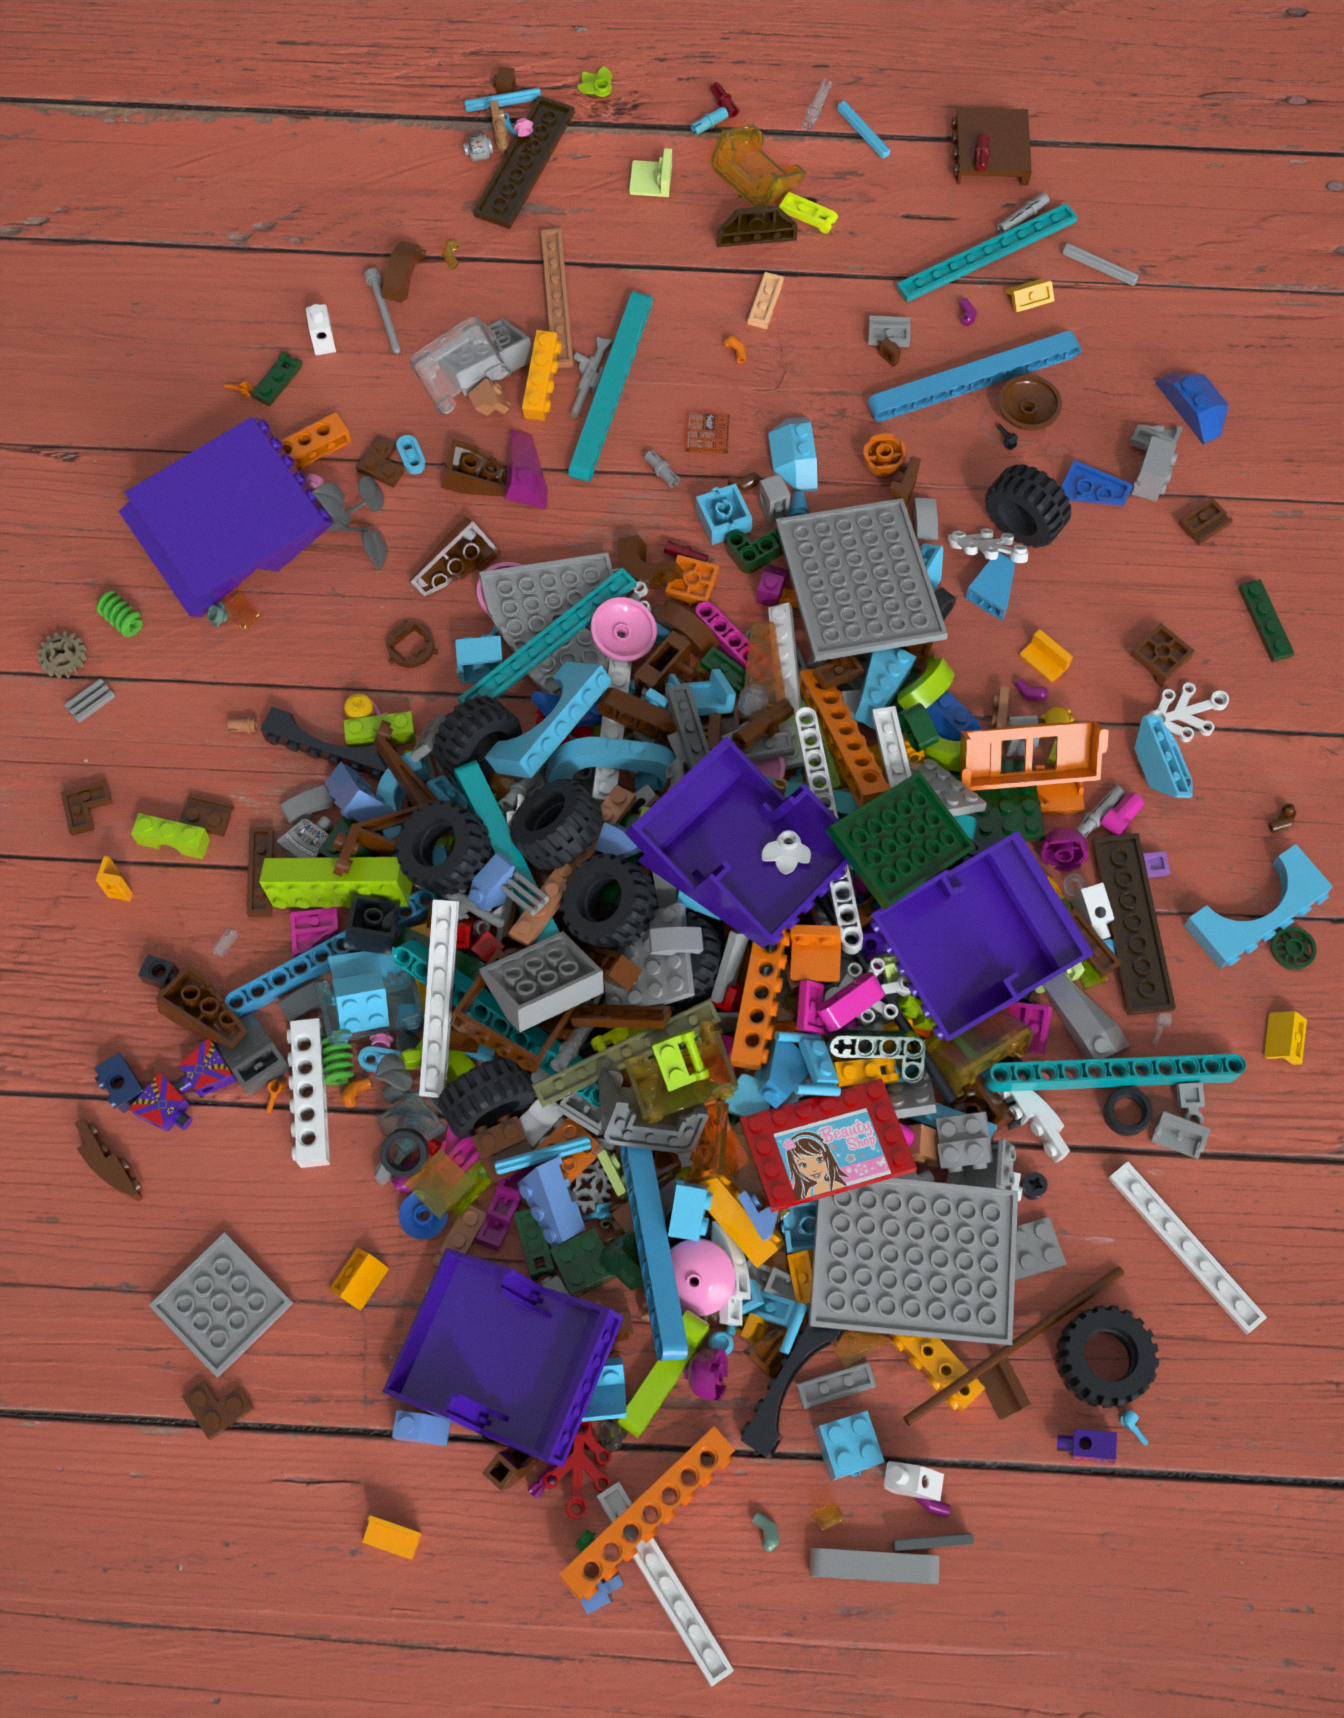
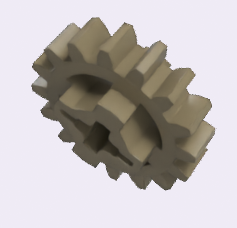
[37,631,87,679]

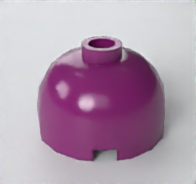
[1041,827,1088,871]
[684,1348,728,1401]

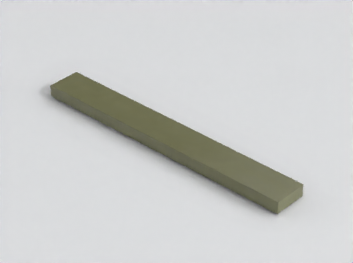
[532,999,721,1108]

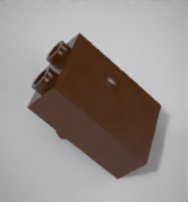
[634,631,695,698]

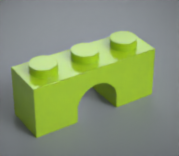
[344,711,417,747]
[131,813,210,859]

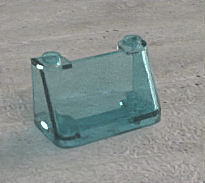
[316,967,424,1046]

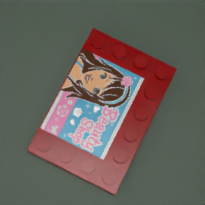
[740,1079,917,1213]

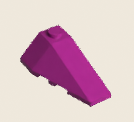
[504,429,548,509]

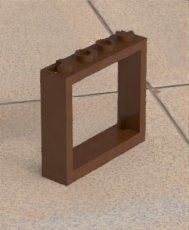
[450,948,578,1073]

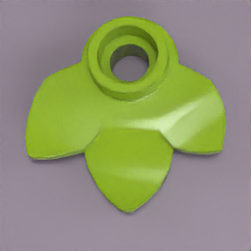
[577,66,612,97]

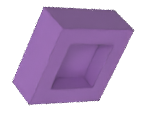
[1143,851,1171,878]

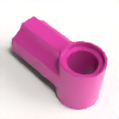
[1100,792,1145,835]

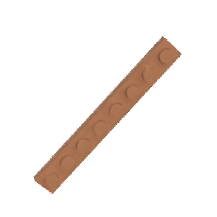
[541,228,573,368]
[509,785,637,947]

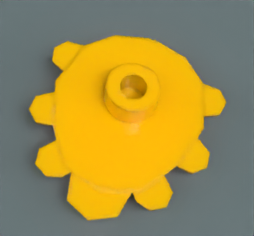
[1041,707,1074,723]

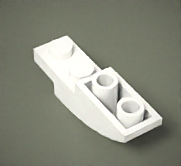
[997,1077,1070,1163]
[711,1221,751,1326]

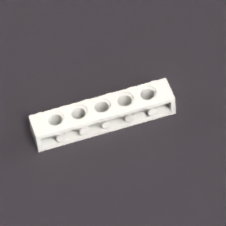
[287,1018,330,1168]

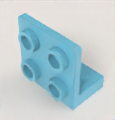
[582,1357,627,1422]

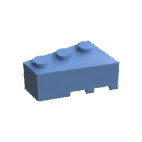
[325,762,395,833]
[517,1156,586,1248]

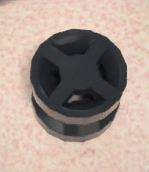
[1020,1172,1048,1200]

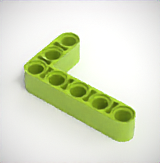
[617,1310,709,1438]

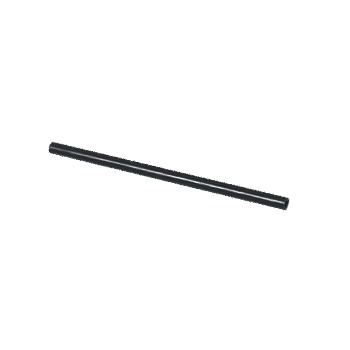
[815,893,958,1105]

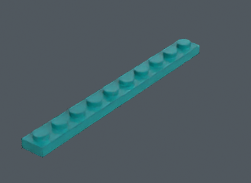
[896,203,1078,303]
[458,568,637,705]

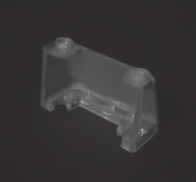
[409,317,511,416]

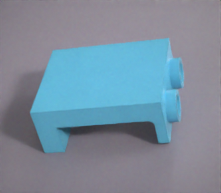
[665,669,736,716]

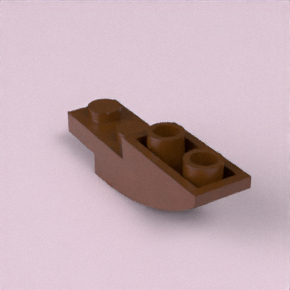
[75,1118,143,1201]

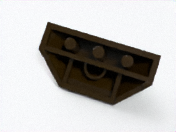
[717,205,798,247]

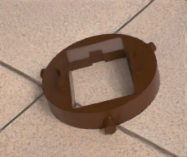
[386,620,438,668]

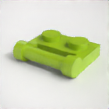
[650,1029,710,1092]

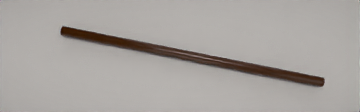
[903,1266,1124,1426]

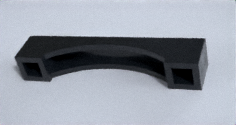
[260,707,398,780]
[741,1316,845,1460]

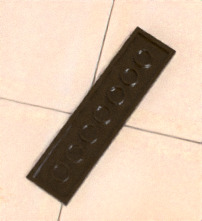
[473,96,575,229]
[1092,833,1176,1016]

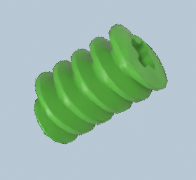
[96,590,143,638]
[321,1032,354,1086]

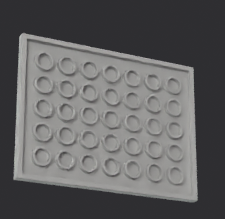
[776,498,948,662]
[809,1178,1018,1345]

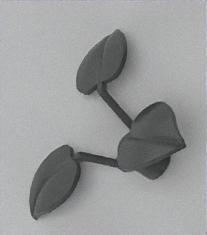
[312,476,388,570]
[375,1030,447,1115]

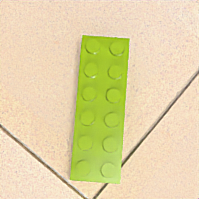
[259,857,413,909]

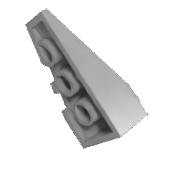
[1042,973,1130,1059]

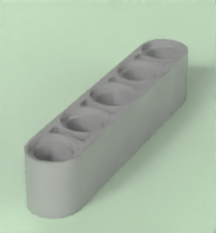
[810,1548,940,1585]

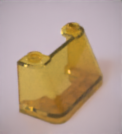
[711,124,806,207]
[923,1010,1034,1098]
[624,1030,738,1123]

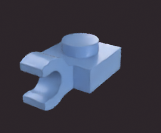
[580,1575,624,1615]

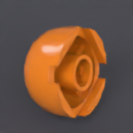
[863,433,906,477]

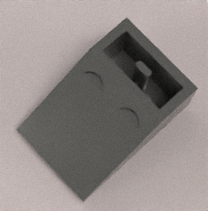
[213,1013,290,1096]

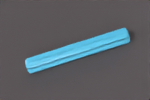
[464,88,541,112]
[837,101,890,159]
[494,1136,592,1174]

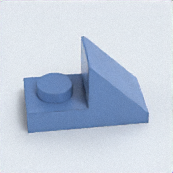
[737,1191,779,1241]

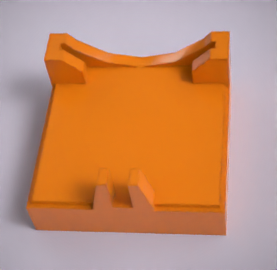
[665,555,720,607]
[1034,765,1085,815]

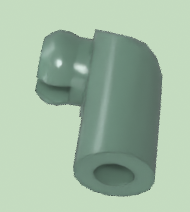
[751,1511,780,1552]

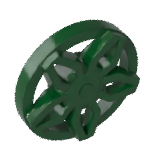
[1271,927,1317,970]

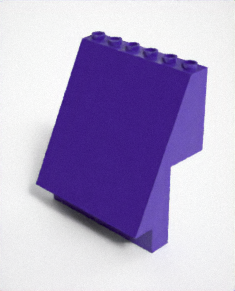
[118,417,334,617]
[624,736,851,948]
[869,831,1094,1042]
[382,1248,624,1468]

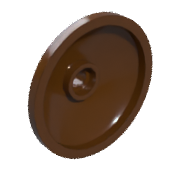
[998,375,1062,431]

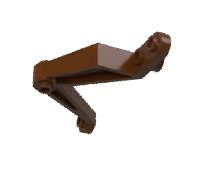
[332,720,438,877]

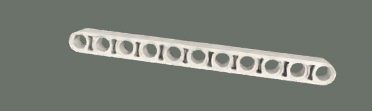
[796,707,863,954]

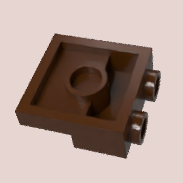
[471,1114,532,1185]

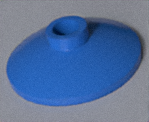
[399,1190,448,1240]

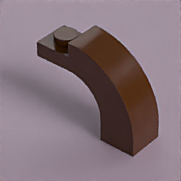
[382,241,426,303]
[617,535,684,589]
[651,601,720,658]
[482,1447,539,1491]

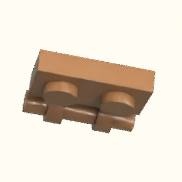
[490,100,508,155]

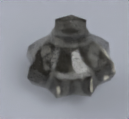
[598,1419,627,1453]

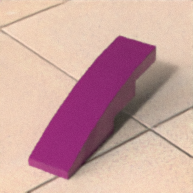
[476,1165,535,1252]

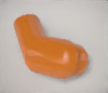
[724,335,747,363]
[341,1077,372,1108]

